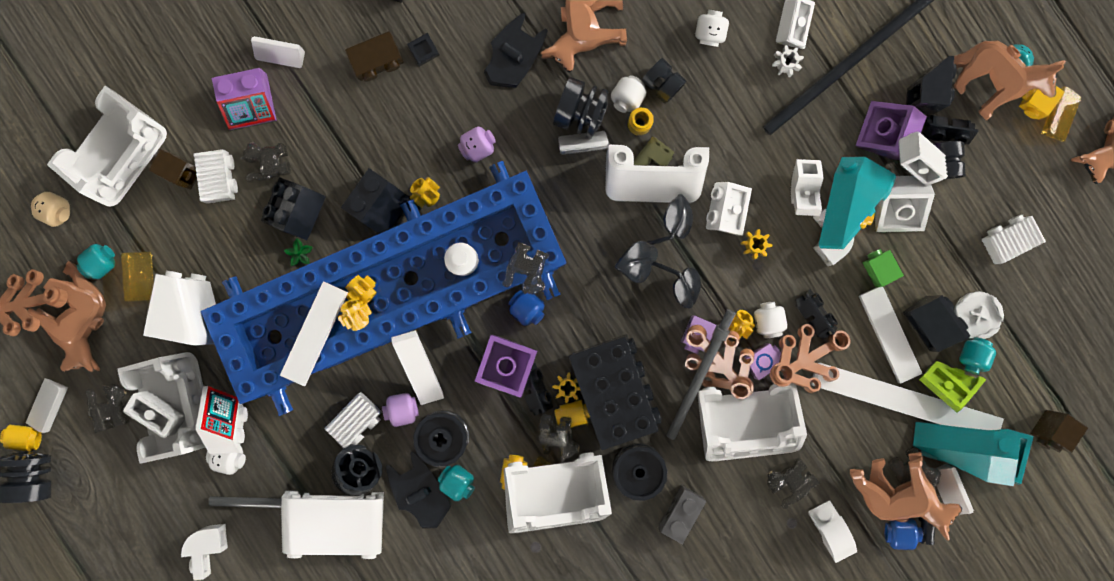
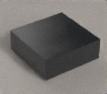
[407,33,440,67]

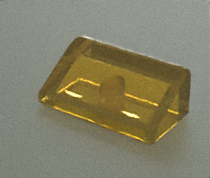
[1041,86,1082,142]
[121,252,154,302]

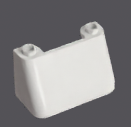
[47,86,167,206]
[605,145,709,203]
[143,270,216,345]
[118,352,206,464]
[698,383,807,461]
[504,452,612,533]
[281,491,384,559]

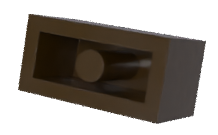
[345,31,404,82]
[149,149,197,190]
[1030,410,1088,453]

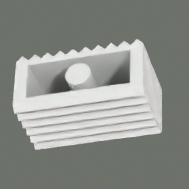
[899,132,948,186]
[194,149,238,203]
[982,214,1046,264]
[123,390,185,438]
[324,392,382,448]

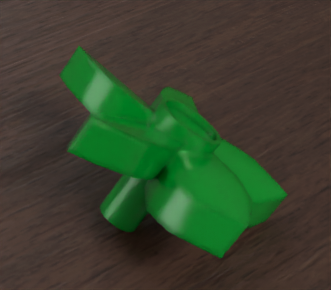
[284,238,313,267]

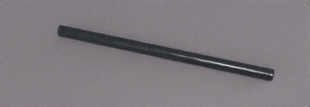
[763,0,934,135]

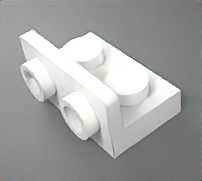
[706,182,752,236]

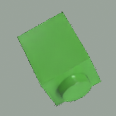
[862,249,904,288]

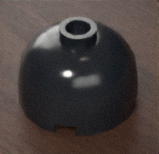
[331,445,382,496]

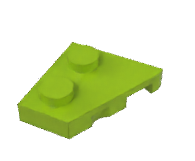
[919,361,986,413]

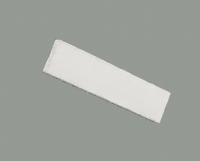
[280,282,348,386]
[859,287,922,384]
[391,330,444,405]

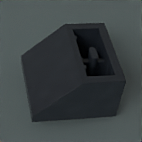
[906,56,957,114]
[261,177,326,240]
[903,295,971,352]

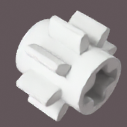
[772,45,804,77]

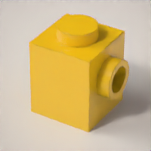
[1019,86,1065,120]

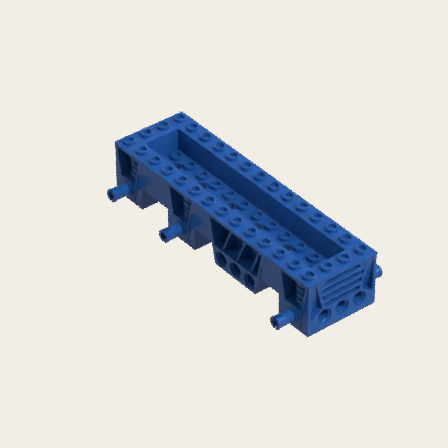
[200,161,566,416]

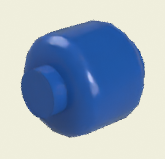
[509,290,545,326]
[884,518,923,550]

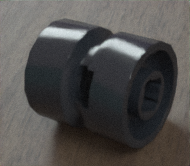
[641,58,687,104]
[933,141,966,179]

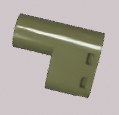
[633,136,675,166]

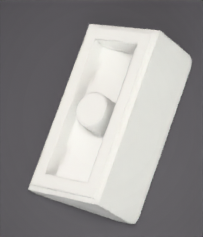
[776,0,815,49]
[251,36,305,68]
[558,131,608,155]
[26,378,68,433]
[931,464,974,514]

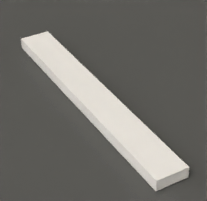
[810,362,1004,430]

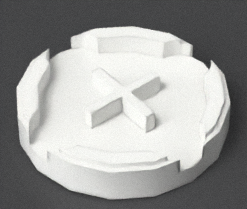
[954,291,1004,339]

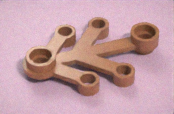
[0,269,68,337]
[770,324,850,393]
[685,325,755,399]

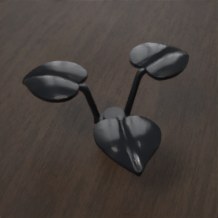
[615,194,701,308]

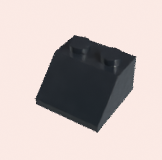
[341,168,411,234]

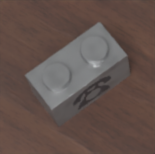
[659,485,706,545]

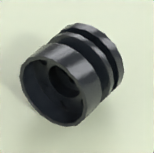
[553,77,609,139]
[0,452,51,503]

